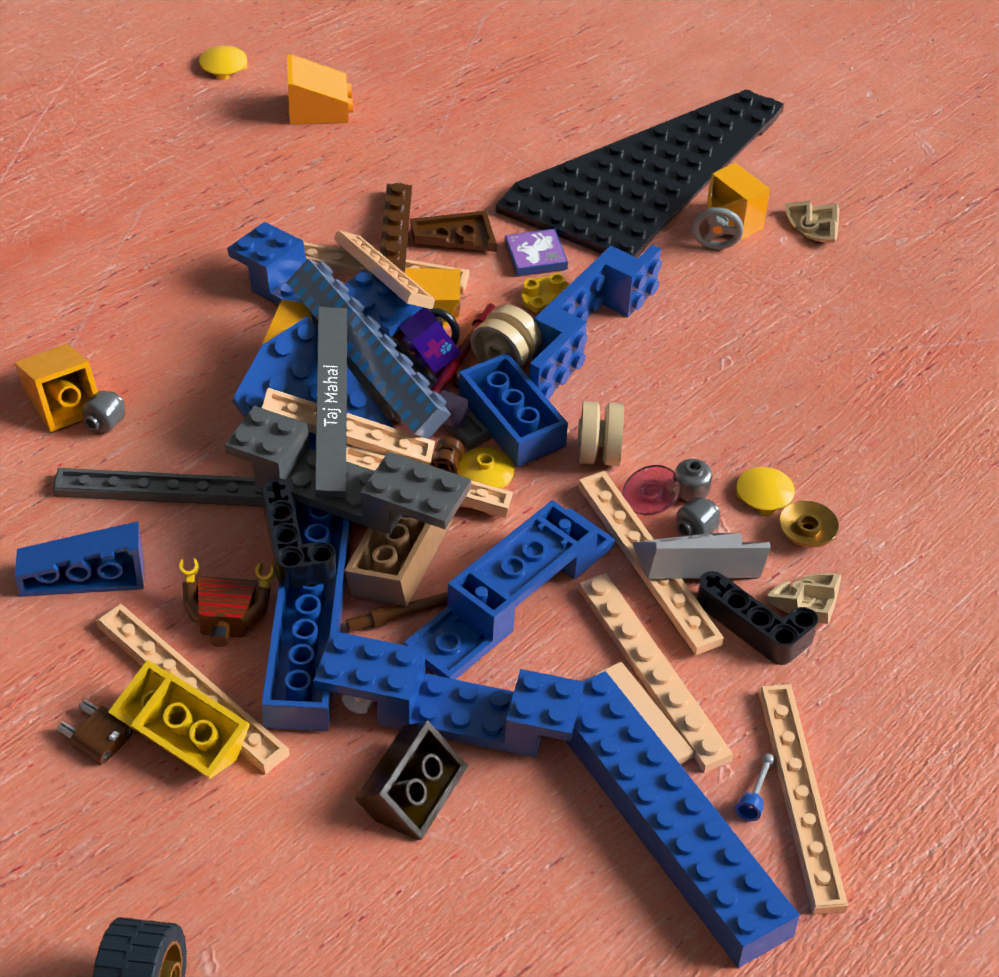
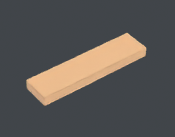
[595,662,694,765]

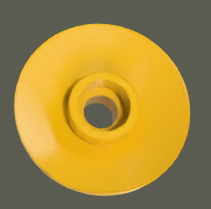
[457,448,514,489]

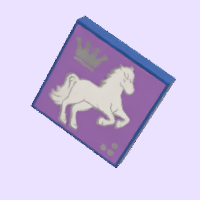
[504,229,568,276]

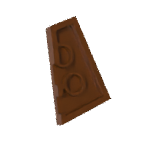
[410,211,497,252]

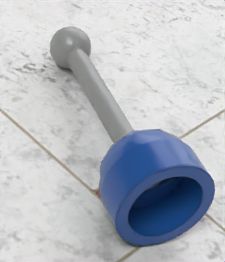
[735,754,775,821]

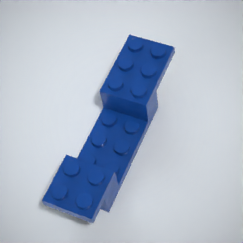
[227,222,423,337]
[529,244,662,400]
[404,500,615,679]
[314,631,584,758]

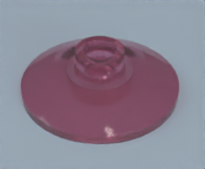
[622,465,680,516]

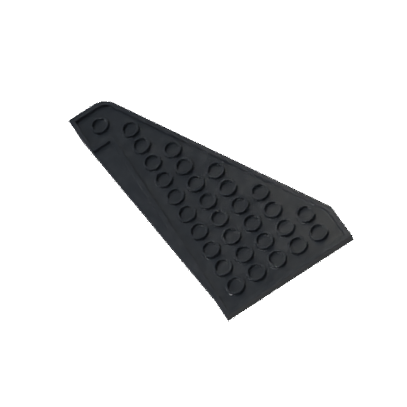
[496,90,784,258]

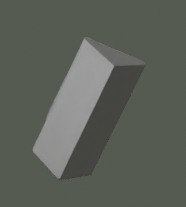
[633,533,771,579]

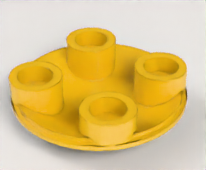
[199,46,247,80]
[521,273,570,314]
[736,467,795,516]

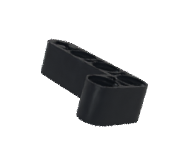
[262,478,336,588]
[697,571,818,665]

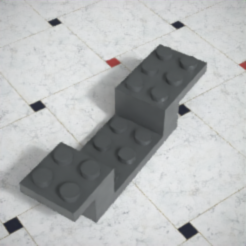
[225,405,471,534]

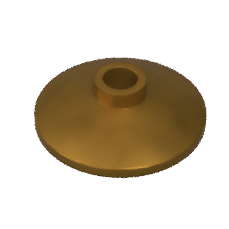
[779,501,839,547]

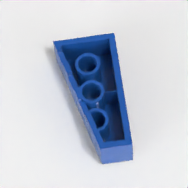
[15,521,144,597]

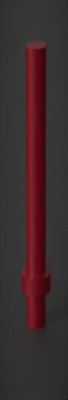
[431,303,496,395]

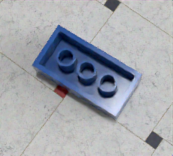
[458,352,568,467]

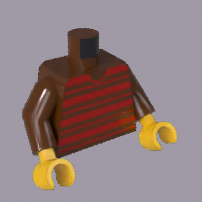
[179,558,277,647]

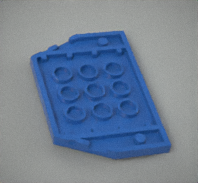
[232,316,396,451]

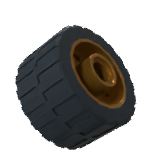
[92,917,187,977]

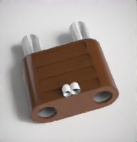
[57,699,134,764]

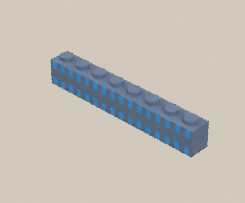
[287,259,451,439]

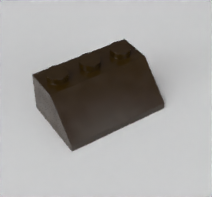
[355,720,468,841]

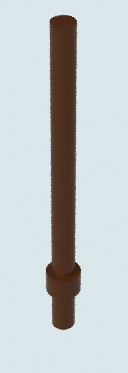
[346,592,448,632]

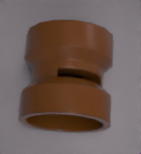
[430,437,465,474]

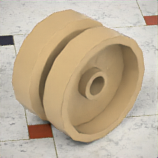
[470,304,542,369]
[577,401,624,466]

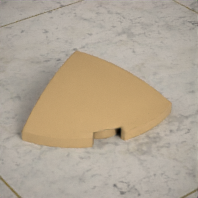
[785,201,839,242]
[767,573,841,624]

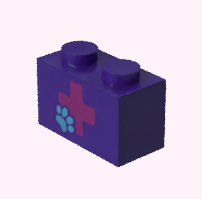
[399,307,461,374]

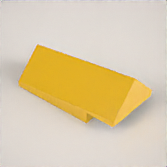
[108,659,250,779]

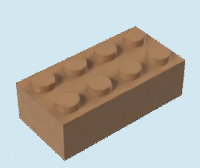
[344,515,453,606]

